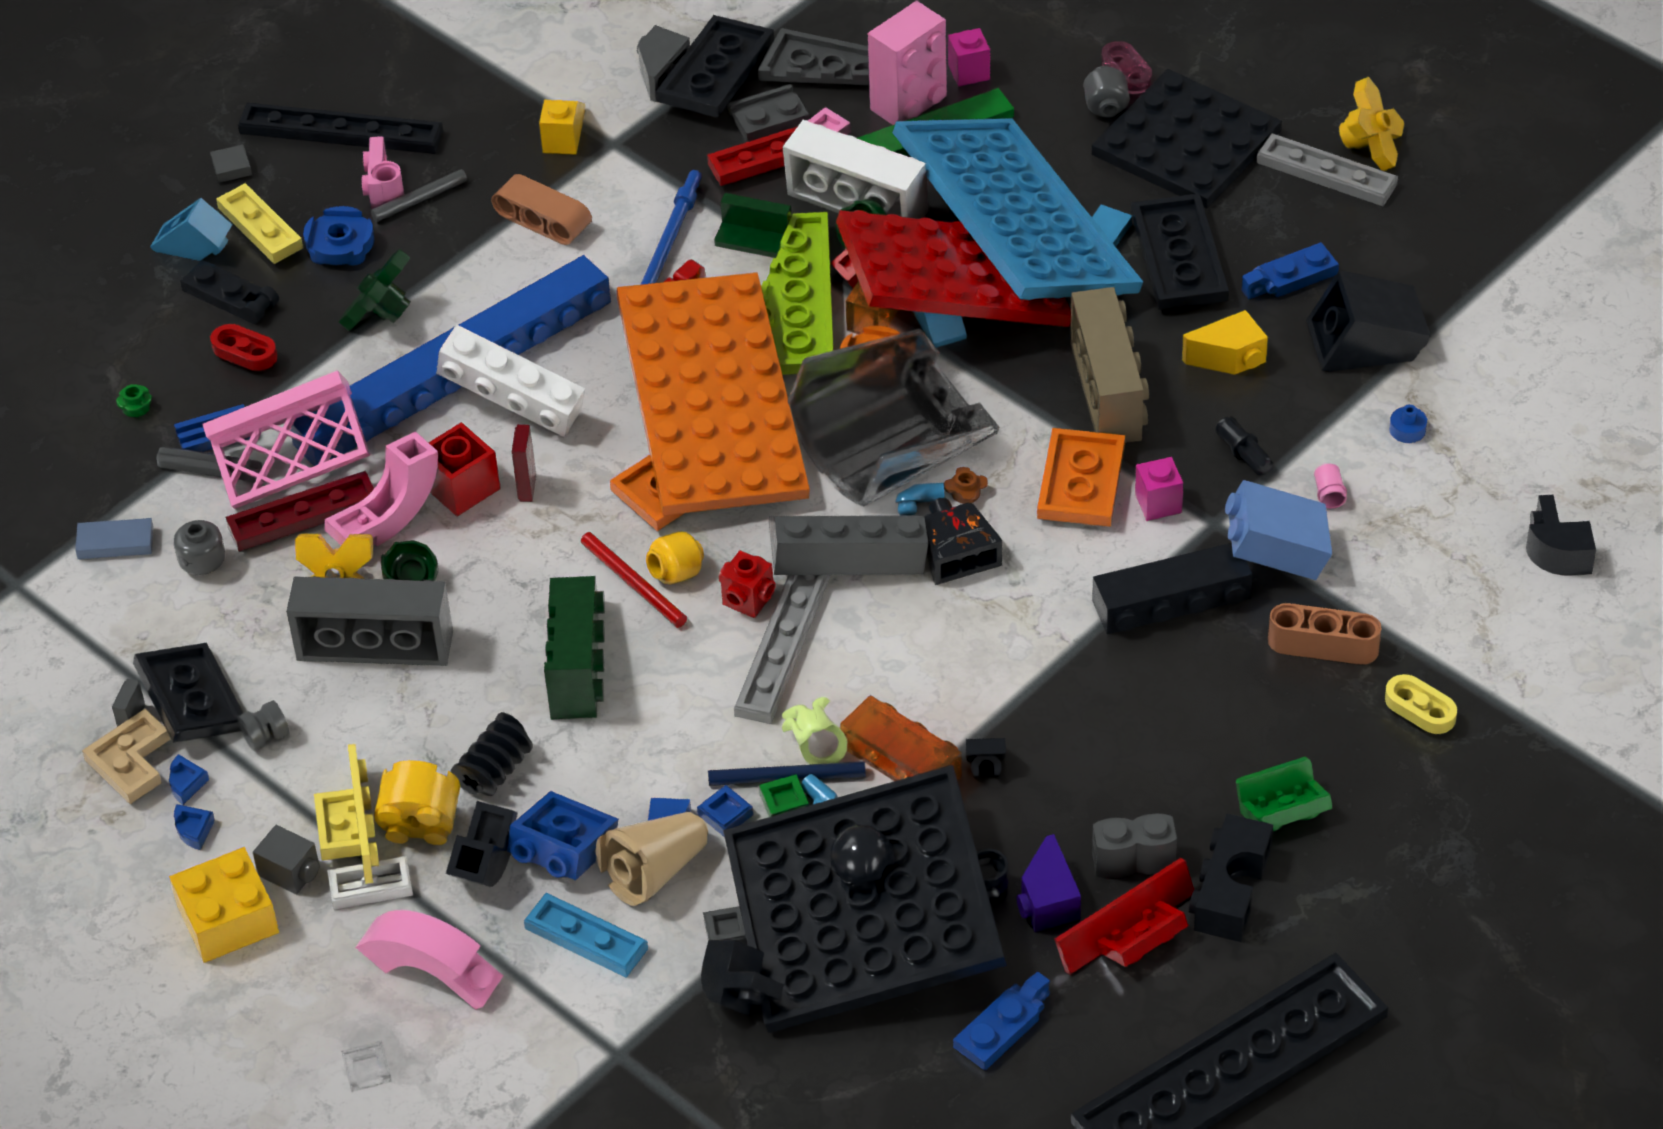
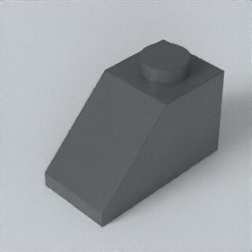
[637,25,690,102]

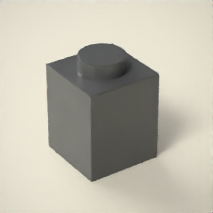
[252,825,320,895]

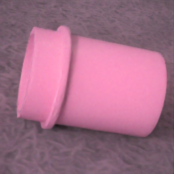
[1314,464,1347,509]

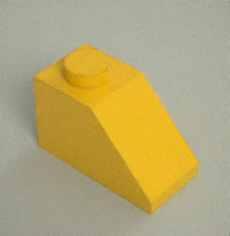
[539,100,586,154]
[1182,310,1268,375]

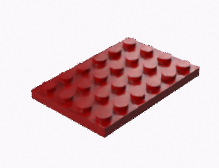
[836,210,1071,327]

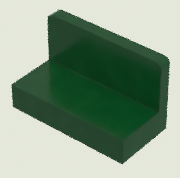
[714,193,792,258]

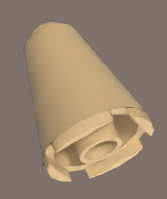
[595,812,708,906]

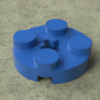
[303,206,374,265]

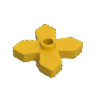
[1339,77,1404,171]
[295,534,373,579]

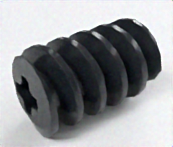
[451,712,533,796]

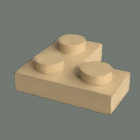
[82,709,170,804]

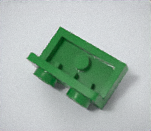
[1236,757,1333,831]

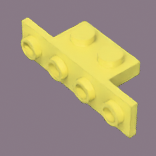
[314,744,379,884]

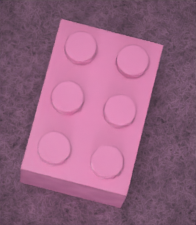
[868,1,947,125]

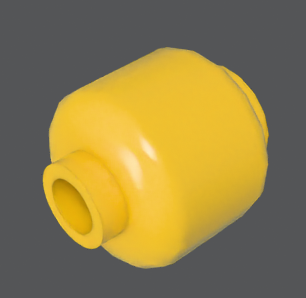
[646,531,704,585]

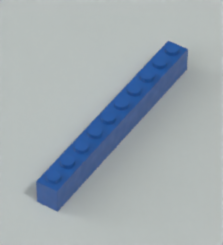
[290,255,611,466]

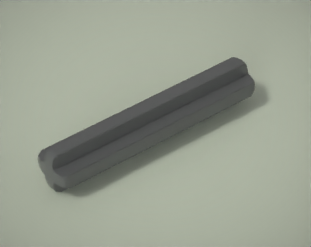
[156,446,262,482]

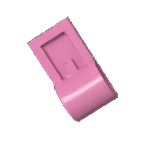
[362,137,404,209]

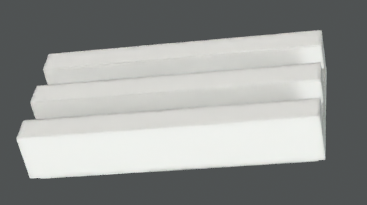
[327,856,413,910]

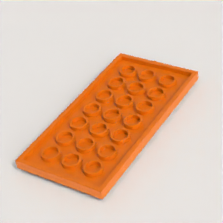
[617,272,810,516]

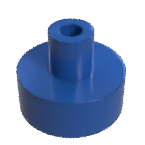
[1389,404,1427,443]

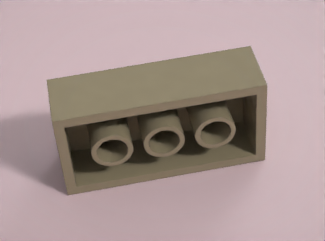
[1071,287,1149,443]

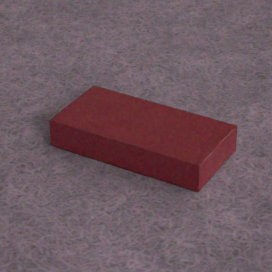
[511,424,537,502]

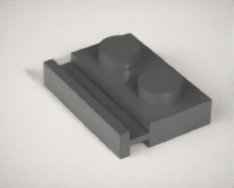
[728,84,810,142]

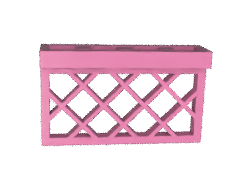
[202,370,370,509]

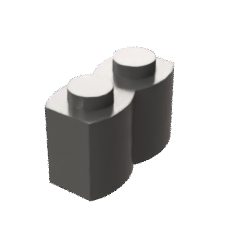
[1092,814,1177,879]

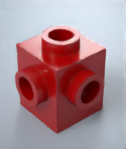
[718,550,776,618]

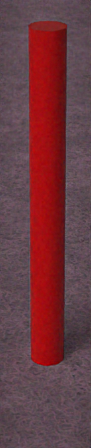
[581,532,687,628]

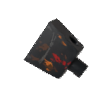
[925,498,1002,585]

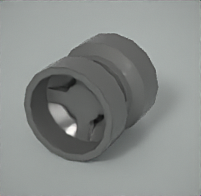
[237,700,290,751]

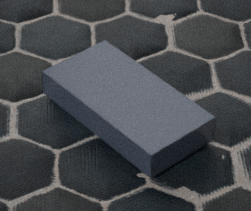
[75,518,154,559]

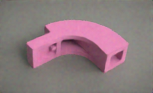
[325,431,438,547]
[355,910,503,1010]

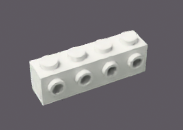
[437,324,585,437]

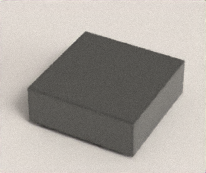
[210,144,252,183]
[112,678,145,727]
[703,906,748,945]

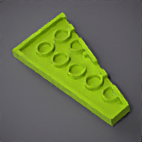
[761,212,834,375]

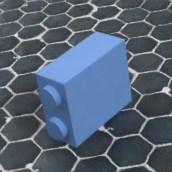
[1225,480,1332,580]

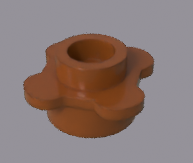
[944,467,988,504]

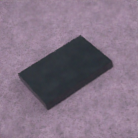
[133,642,243,743]

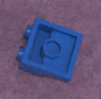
[507,791,619,880]

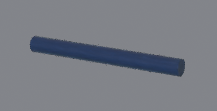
[708,761,866,786]

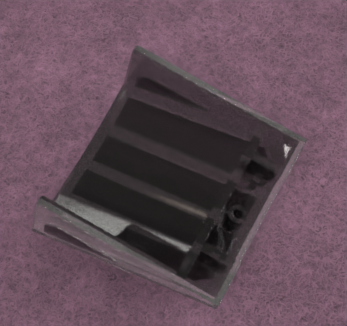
[787,329,1000,507]

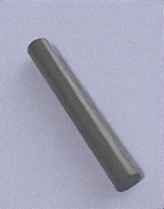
[371,169,467,222]

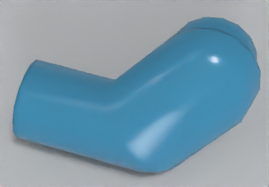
[895,483,945,515]
[801,774,838,804]

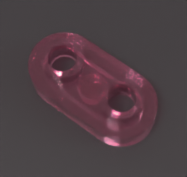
[1101,41,1152,94]

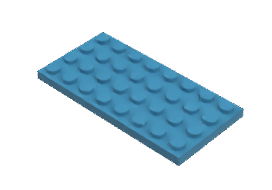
[892,118,1143,300]

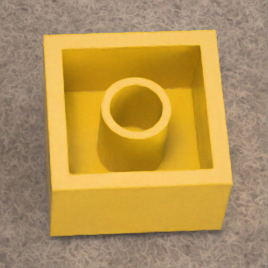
[169,847,279,963]

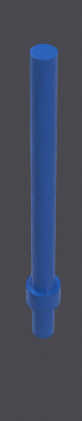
[640,170,702,285]

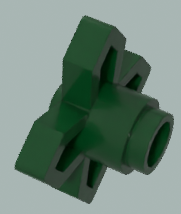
[338,248,411,331]

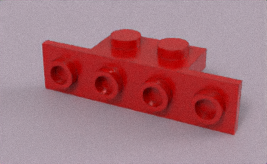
[1054,858,1194,975]

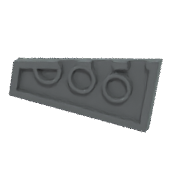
[758,28,869,85]

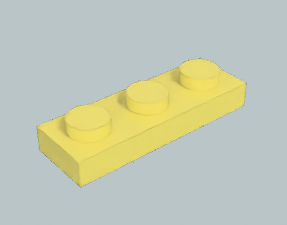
[216,183,303,264]

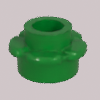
[116,384,152,417]

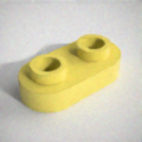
[1385,674,1457,734]

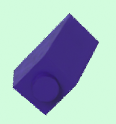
[1016,834,1081,932]

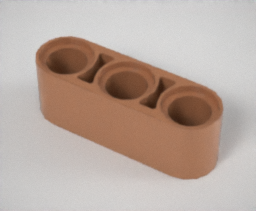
[491,174,592,245]
[1268,603,1382,665]

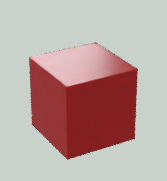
[429,422,501,517]

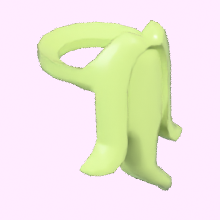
[782,697,847,764]

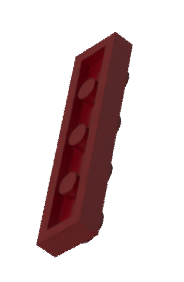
[225,471,374,552]

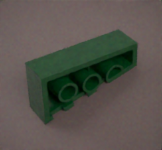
[544,576,605,720]

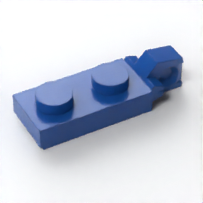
[1241,242,1339,300]
[953,972,1050,1070]

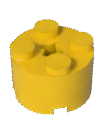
[374,760,460,845]

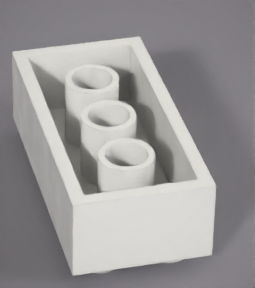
[783,120,928,219]

